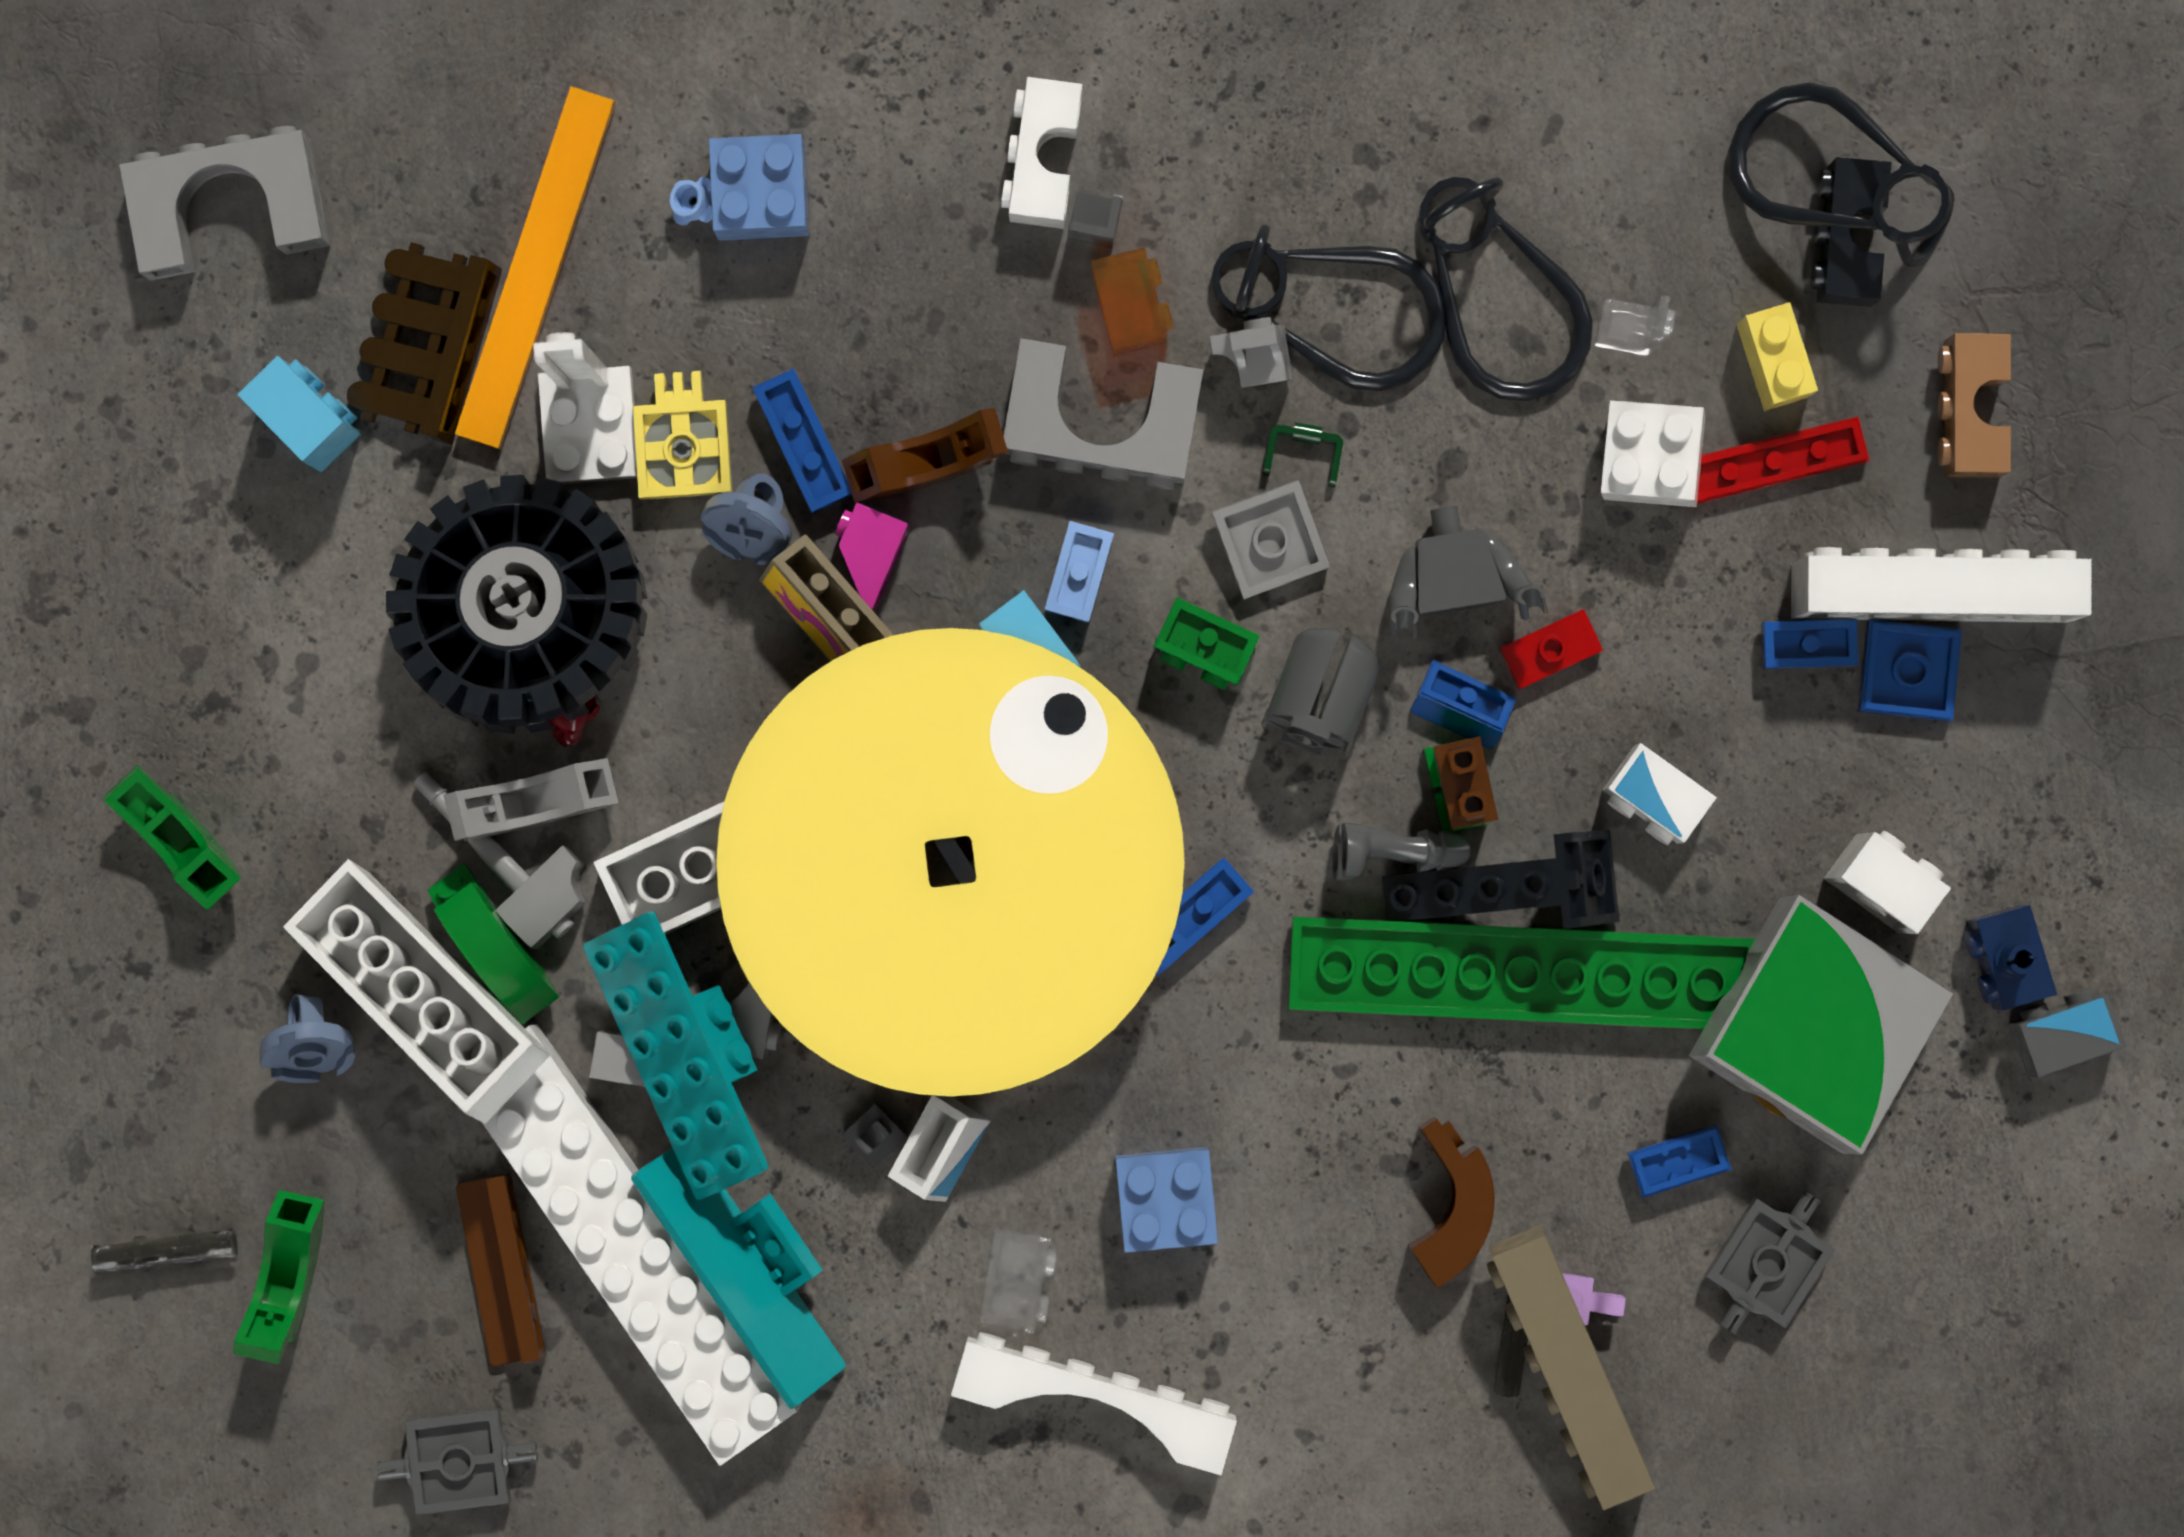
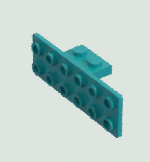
[583,911,769,1200]
[631,1148,846,1409]

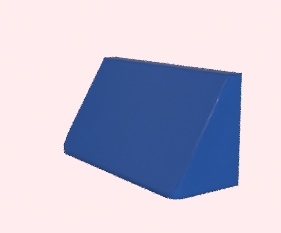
[1410,660,1517,749]

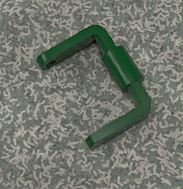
[1263,422,1343,488]

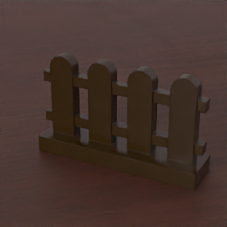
[347,242,502,445]

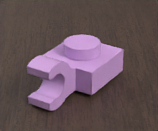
[1562,1273,1626,1325]

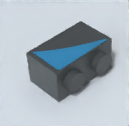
[2009,988,2127,1078]

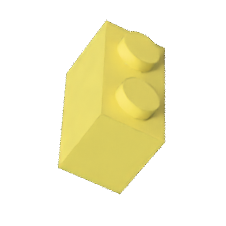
[1736,302,1818,412]

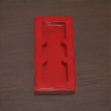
[1499,609,1604,690]

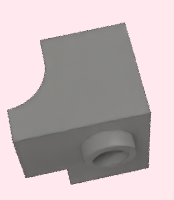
[1210,317,1293,388]

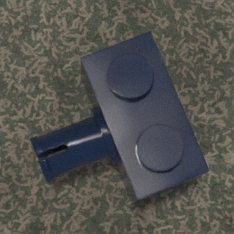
[1964,905,2057,1010]

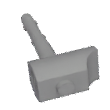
[413,772,586,950]

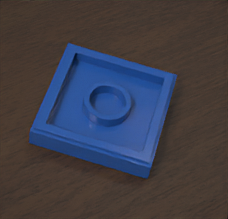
[1858,620,1962,722]

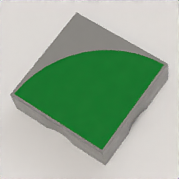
[1689,895,1953,1155]

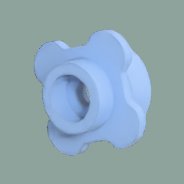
[670,177,712,226]

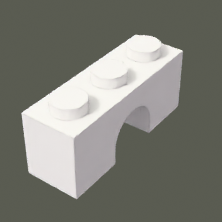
[1001,77,1082,229]

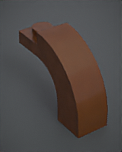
[842,408,1008,504]
[1408,1117,1495,1288]

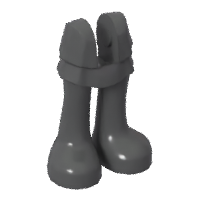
[1332,823,1470,880]

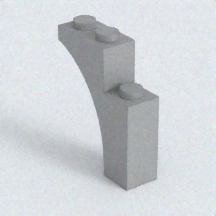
[589,982,781,1087]

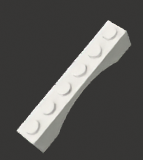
[951,1332,1237,1475]

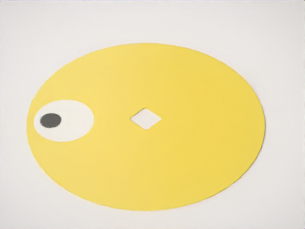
[716,628,1185,1096]

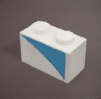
[1603,743,1717,845]
[888,1095,990,1202]

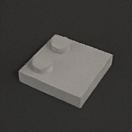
[1211,480,1330,599]

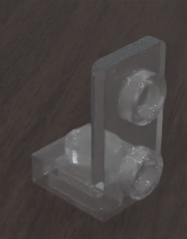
[1595,295,1675,356]

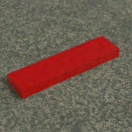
[1697,416,1870,504]

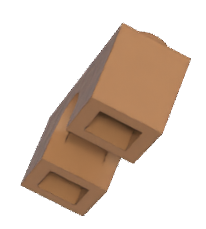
[1937,333,2011,478]

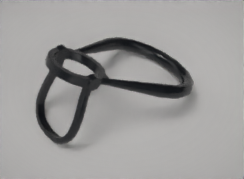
[1728,82,1955,267]
[1419,177,1593,401]
[1212,225,1446,391]

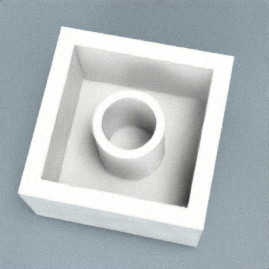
[1601,400,1705,507]
[1823,831,1951,934]

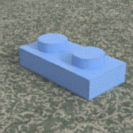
[1044,521,1114,623]

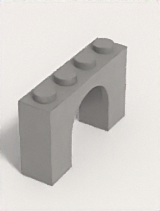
[119,126,331,281]
[1003,338,1203,490]

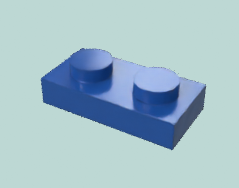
[1761,619,1859,669]

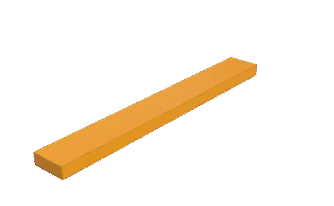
[455,86,616,450]

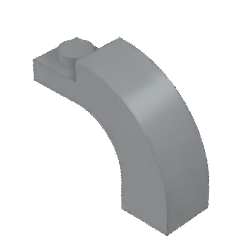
[443,758,618,841]

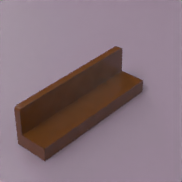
[456,1173,547,1366]

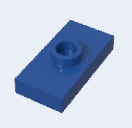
[1626,1124,1732,1198]

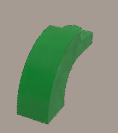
[103,764,241,910]

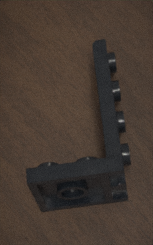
[1382,830,1620,929]

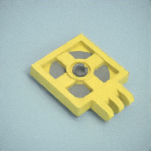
[633,371,733,500]

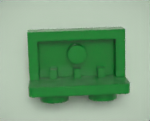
[1153,597,1260,690]

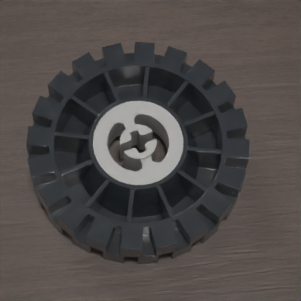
[386,475,648,734]

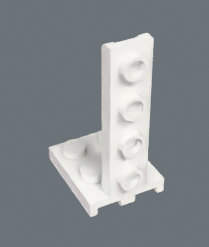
[533,333,637,484]

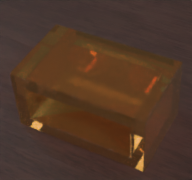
[1091,247,1174,357]

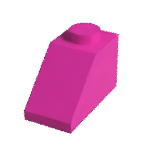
[835,502,910,613]

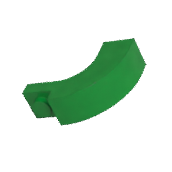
[427,863,560,1025]
[233,1190,324,1364]

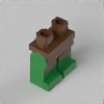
[1423,737,1498,833]

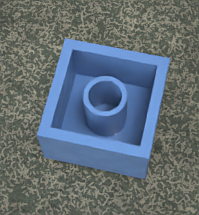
[709,134,810,241]
[1115,1147,1218,1253]

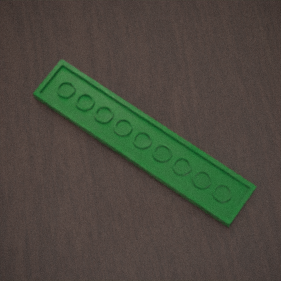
[1288,917,1756,1029]

